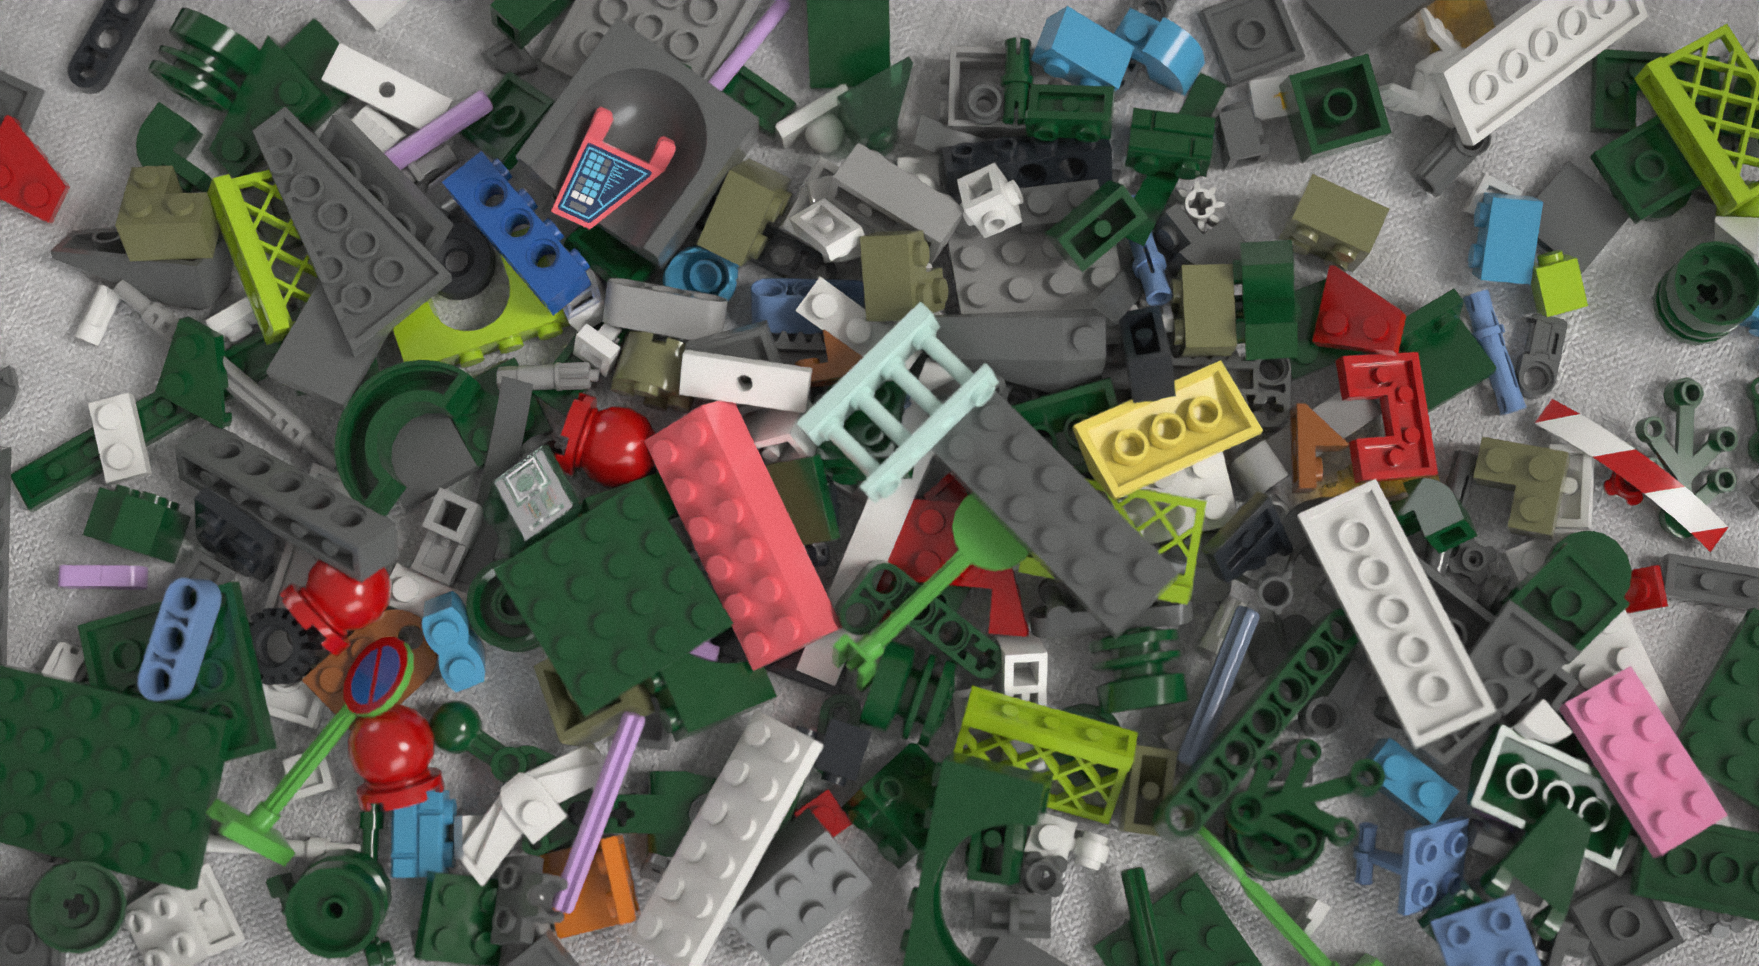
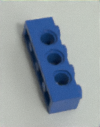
[442,151,592,316]

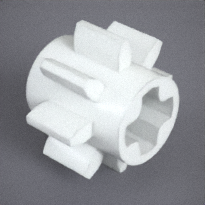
[1176,181,1225,233]

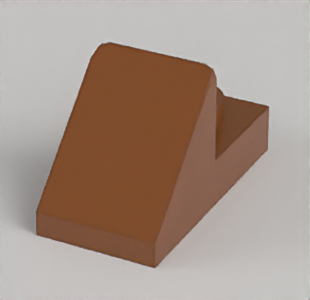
[794,330,863,389]
[1290,403,1349,494]

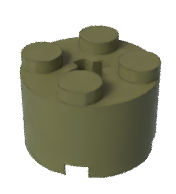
[610,331,695,413]

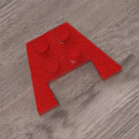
[864,499,1029,637]

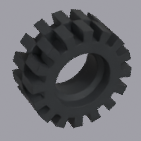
[248,608,322,685]

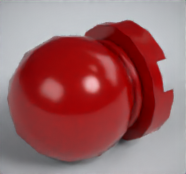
[554,392,656,488]
[279,559,392,657]
[348,704,445,811]

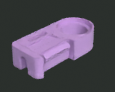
[58,565,148,590]

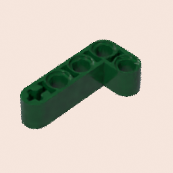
[835,559,1002,679]

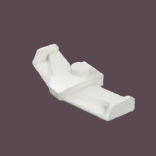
[457,741,606,886]

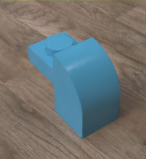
[1114,8,1205,96]

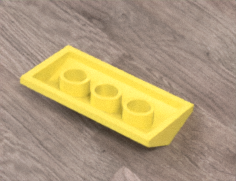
[1073,360,1263,500]

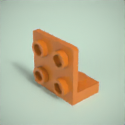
[540,835,641,939]

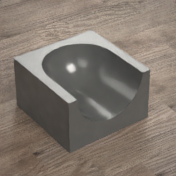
[516,17,759,271]

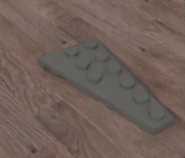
[253,107,452,358]

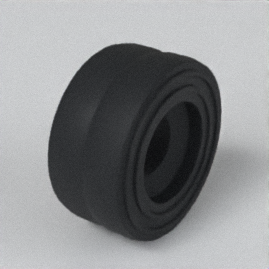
[433,222,496,300]

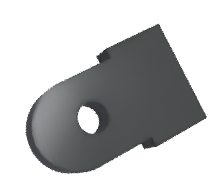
[640,853,671,882]

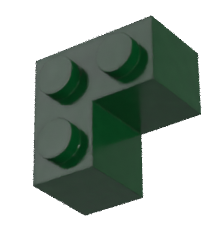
[1232,240,1298,360]
[83,484,191,564]

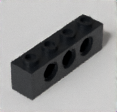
[941,135,1113,205]

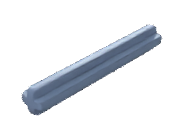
[1177,606,1260,767]

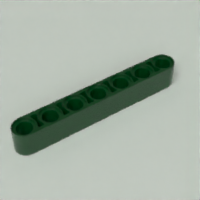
[1153,608,1359,841]

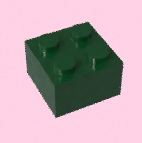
[1279,53,1391,163]

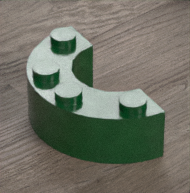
[334,360,481,516]

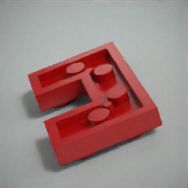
[1335,352,1438,484]

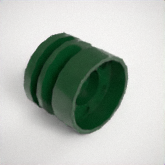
[148,8,260,113]
[1652,241,1759,346]
[1089,626,1189,715]
[859,640,957,747]
[1223,785,1326,882]
[26,861,127,954]

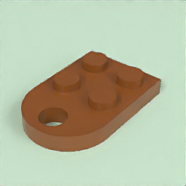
[302,610,438,731]

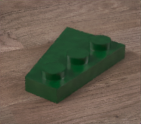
[209,35,327,178]

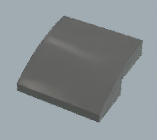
[391,413,479,511]

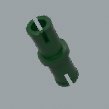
[1000,37,1034,126]

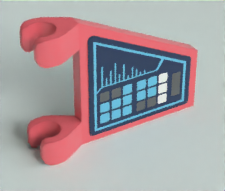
[551,107,676,229]

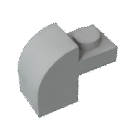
[411,488,484,587]

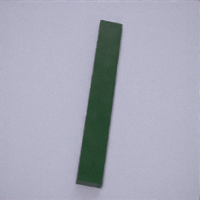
[11,308,302,512]

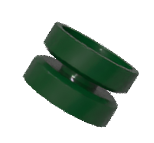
[285,849,392,959]

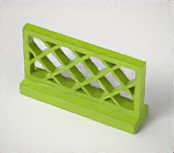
[1635,24,1759,217]
[207,170,318,345]
[1018,478,1208,605]
[953,686,1138,825]

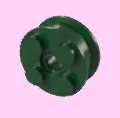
[466,557,540,652]

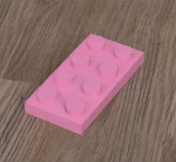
[1559,666,1727,858]

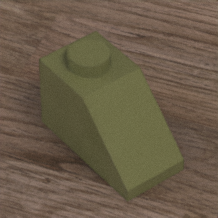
[1118,745,1178,837]

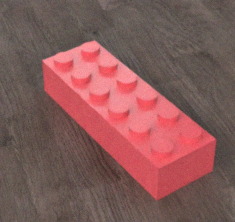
[645,401,843,671]

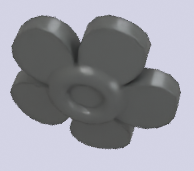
[1699,909,1747,939]

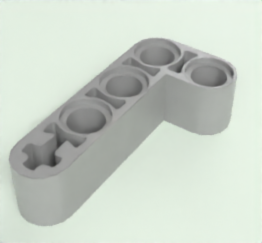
[1228,391,1382,499]

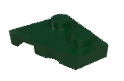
[155,316,232,429]

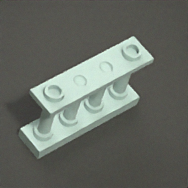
[797,302,999,503]

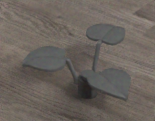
[1164,497,1335,692]

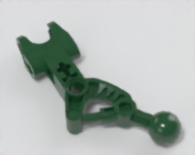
[429,700,717,858]

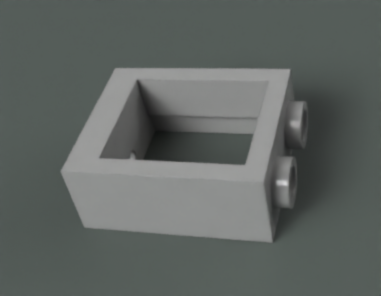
[940,46,1048,139]

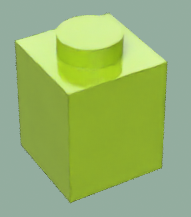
[1531,250,1588,317]

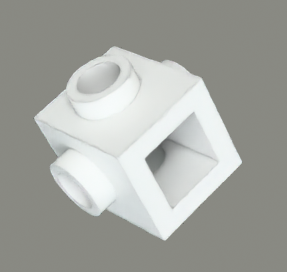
[957,163,1023,238]

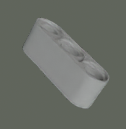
[602,278,728,340]

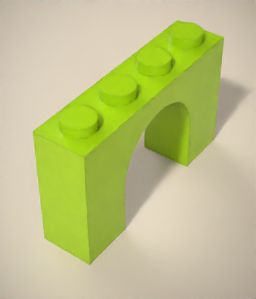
[393,226,571,367]

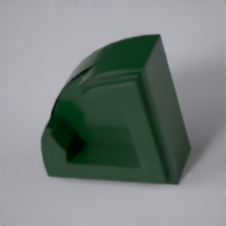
[266,873,295,915]

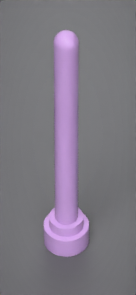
[708,0,790,91]

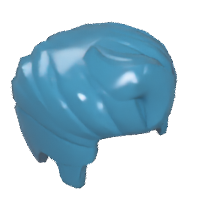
[663,245,740,301]

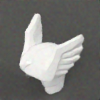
[1378,8,1465,129]

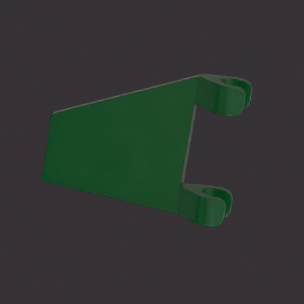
[1479,799,1592,941]

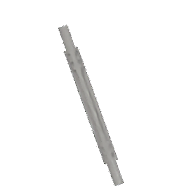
[114,280,337,473]

